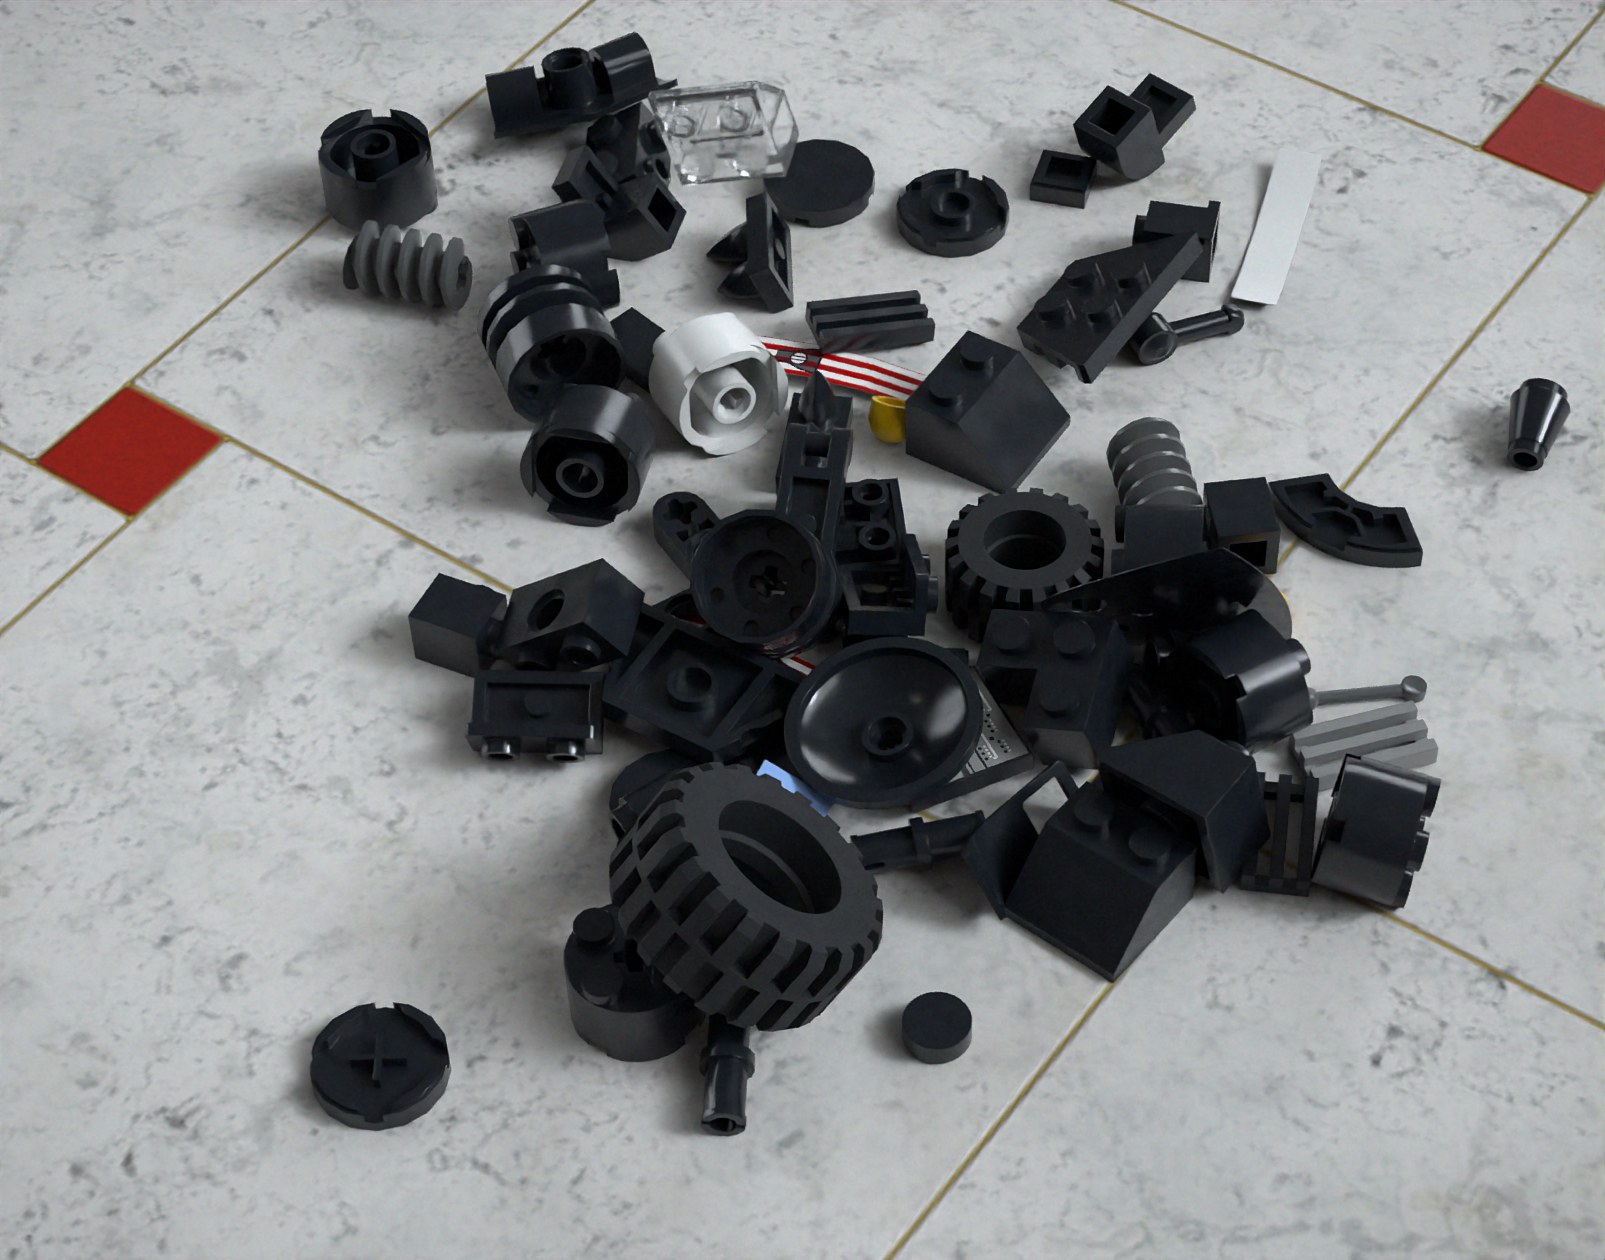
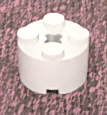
[649,312,788,455]

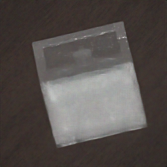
[648,80,800,186]

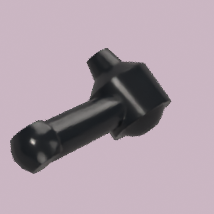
[1127,304,1245,365]

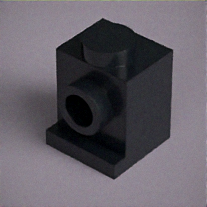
[1132,200,1221,283]

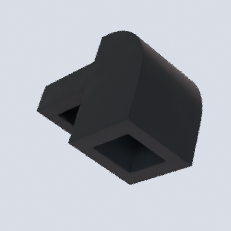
[1073,73,1196,180]
[551,144,687,262]

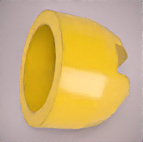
[868,396,906,443]

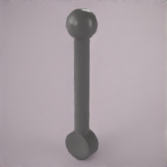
[1308,675,1427,710]

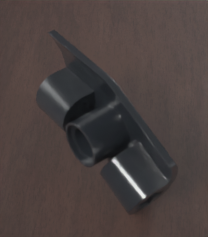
[485,32,678,139]

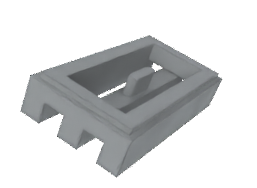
[1289,700,1439,792]

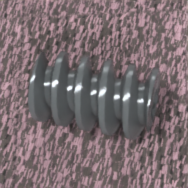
[343,220,473,311]
[1106,417,1203,505]

